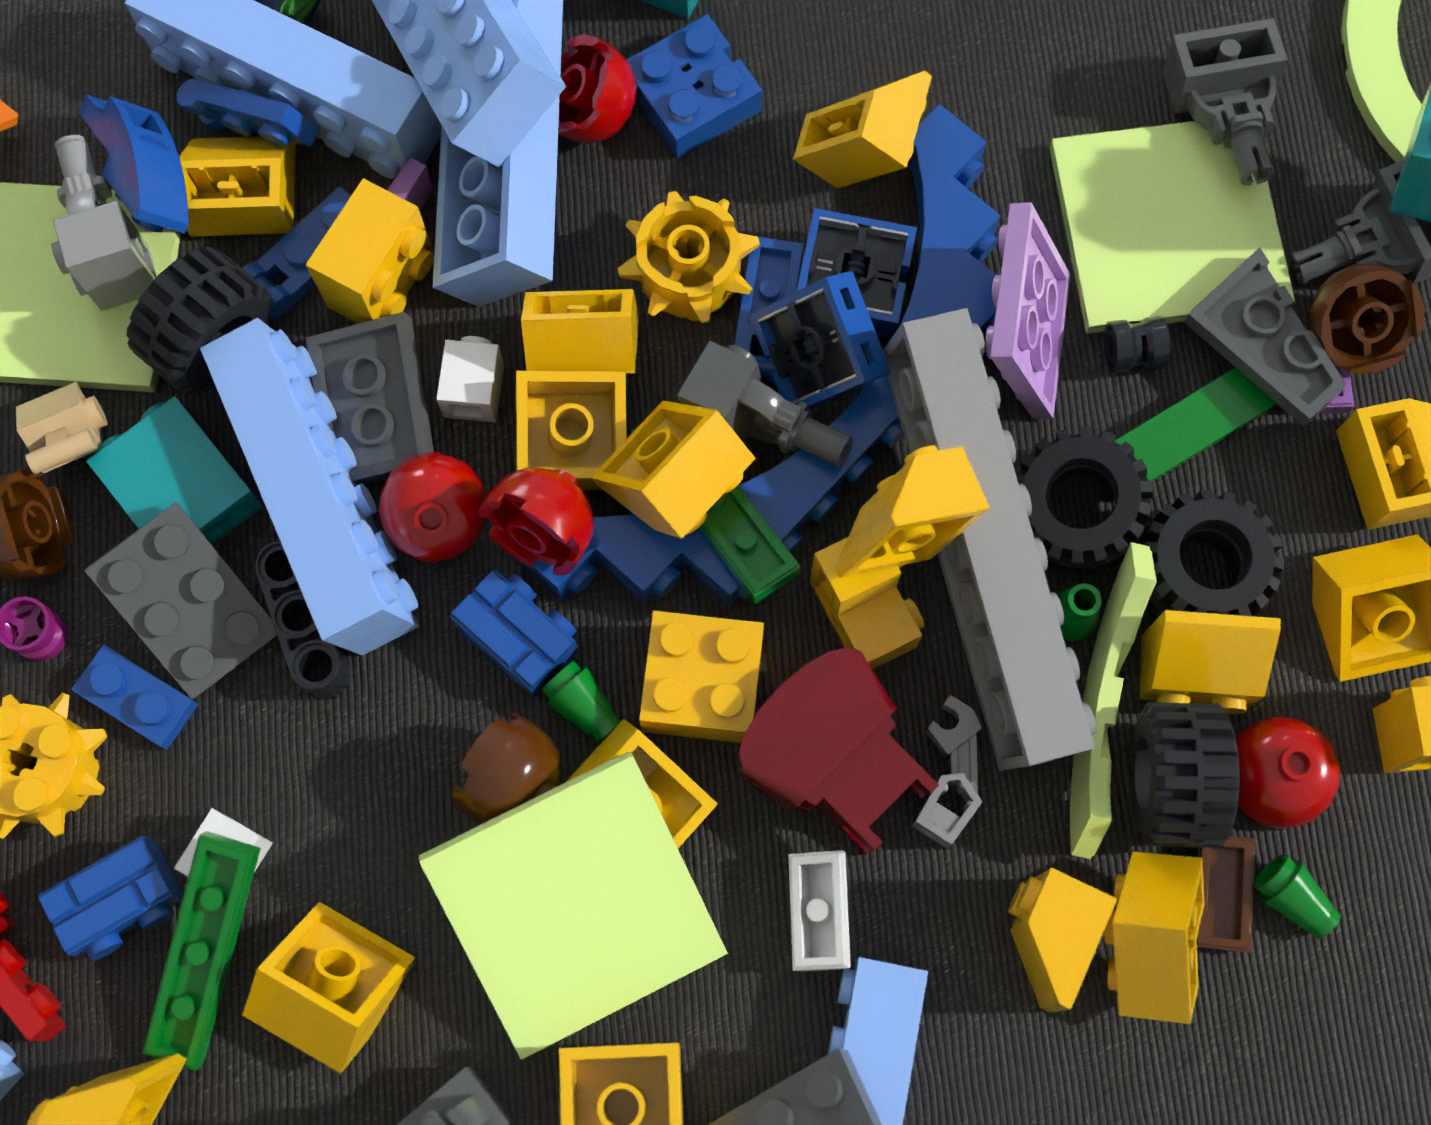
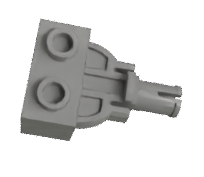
[51,135,157,311]

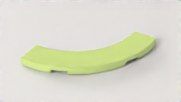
[1341,0,1422,163]
[1070,542,1156,859]

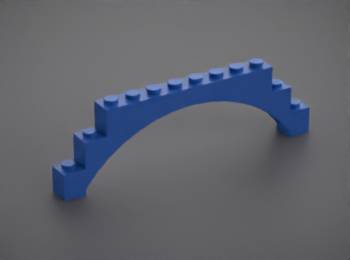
[515,104,1001,608]

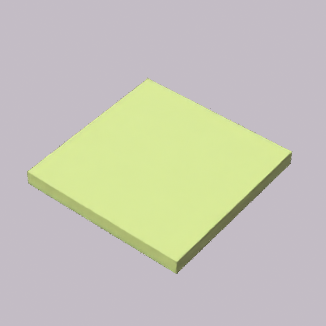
[1049,121,1295,334]
[0,182,181,393]
[419,751,728,1060]

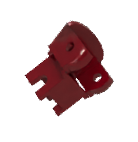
[738,647,939,855]

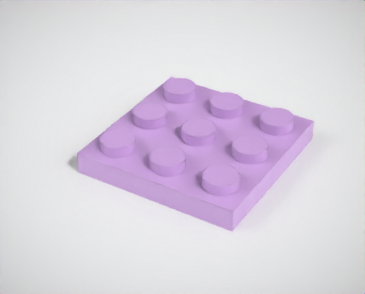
[985,202,1070,419]

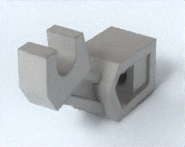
[912,695,983,849]

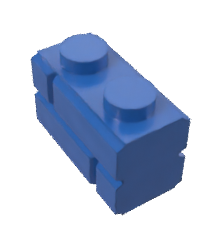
[450,569,579,698]
[38,836,184,961]

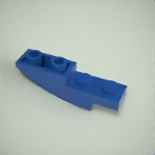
[78,94,189,234]

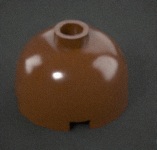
[1309,263,1425,374]
[0,469,74,580]
[452,712,561,824]

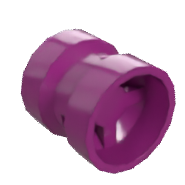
[0,596,68,662]

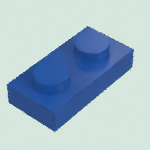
[71,644,199,750]

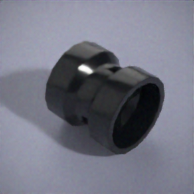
[1104,316,1170,373]

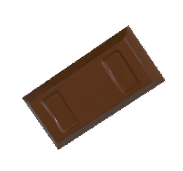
[1196,836,1255,953]

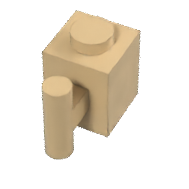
[16,382,108,475]

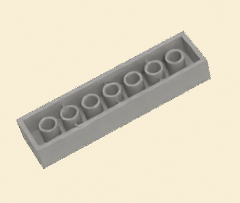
[883,308,1096,771]

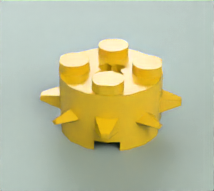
[617,191,760,324]
[0,693,108,839]

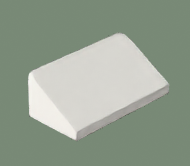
[788,850,851,972]

